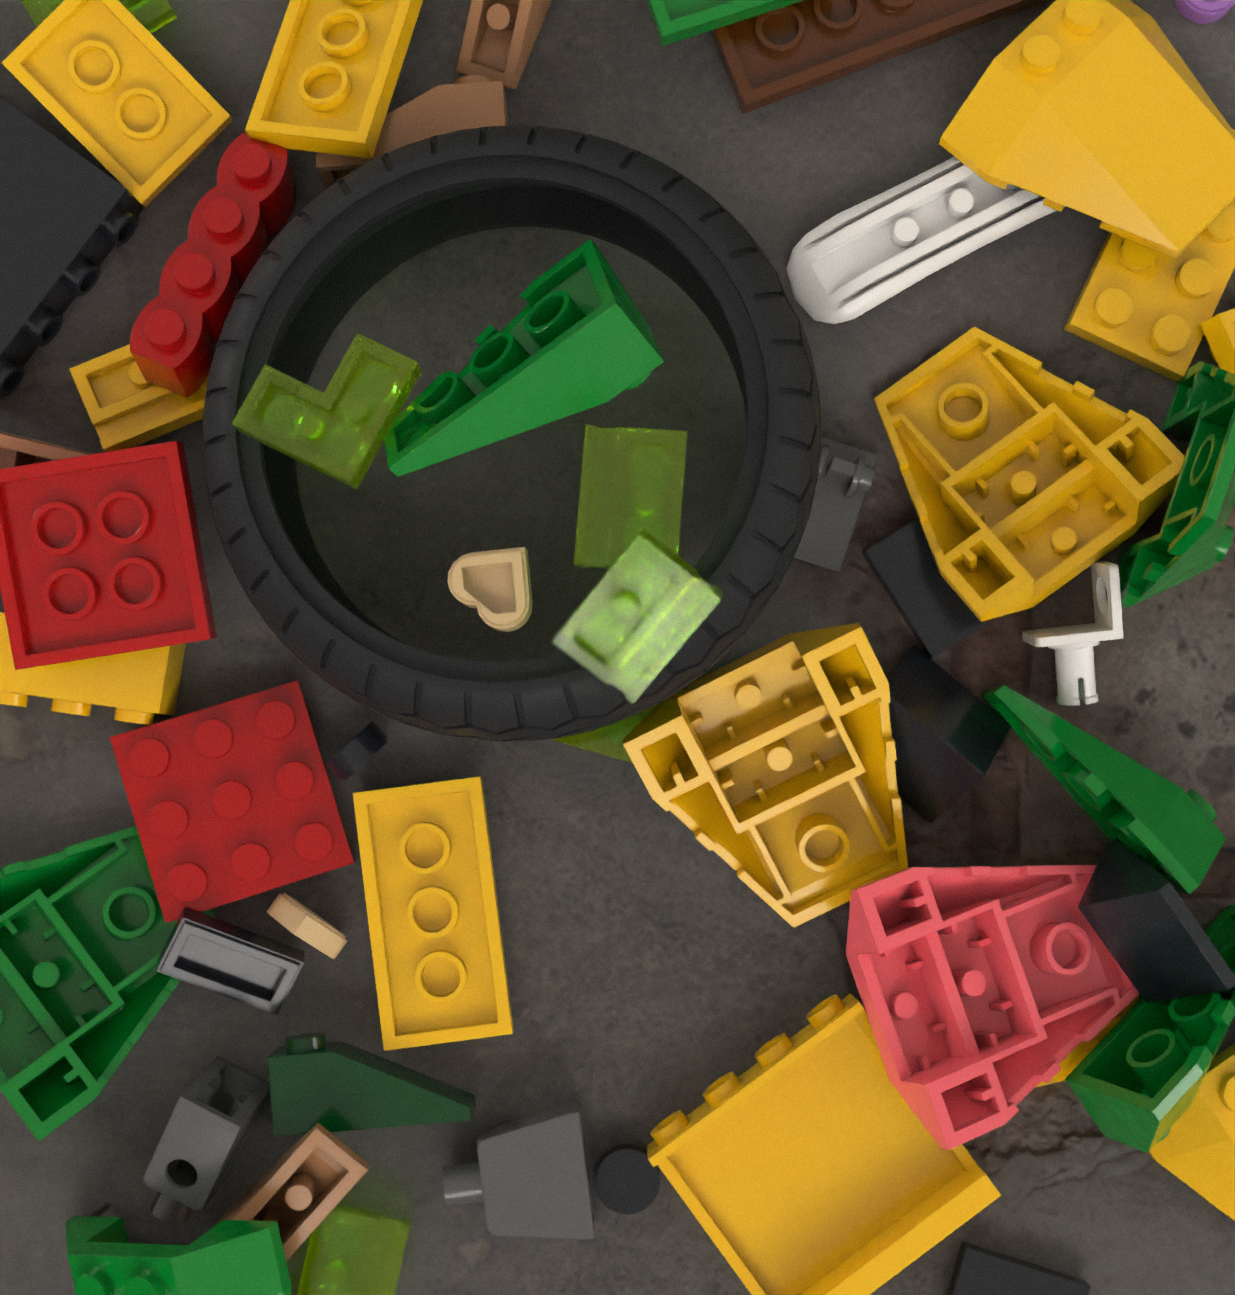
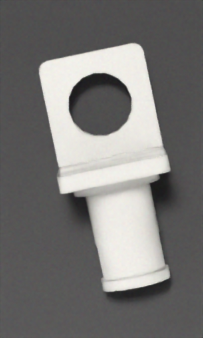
[1022,561,1124,706]

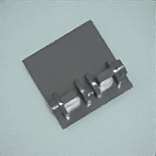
[728,436,877,574]

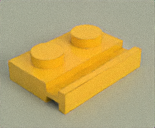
[69,344,209,452]

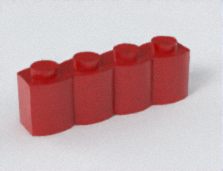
[130,132,296,398]

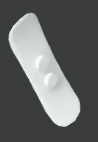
[786,157,1066,324]

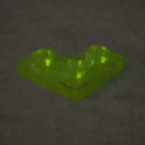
[232,333,422,490]

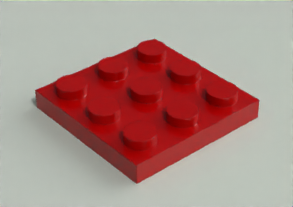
[0,441,217,670]
[110,680,354,924]

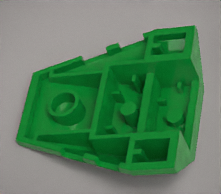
[1106,361,1235,609]
[0,826,217,1142]
[65,1216,292,1295]

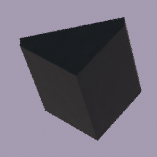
[886,645,1012,823]
[1078,838,1235,1003]

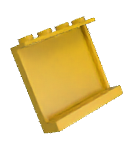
[647,993,1001,1295]

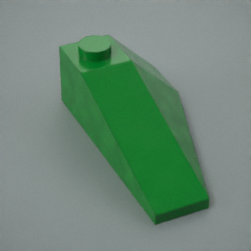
[382,238,664,477]
[981,685,1226,895]
[1065,904,1235,1153]

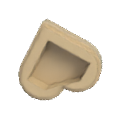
[447,547,533,632]
[266,892,347,960]

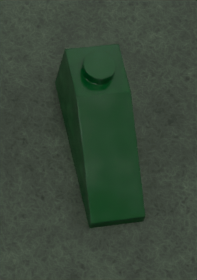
[268,1033,476,1137]

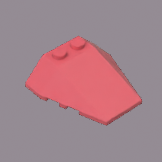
[846,865,1139,1150]

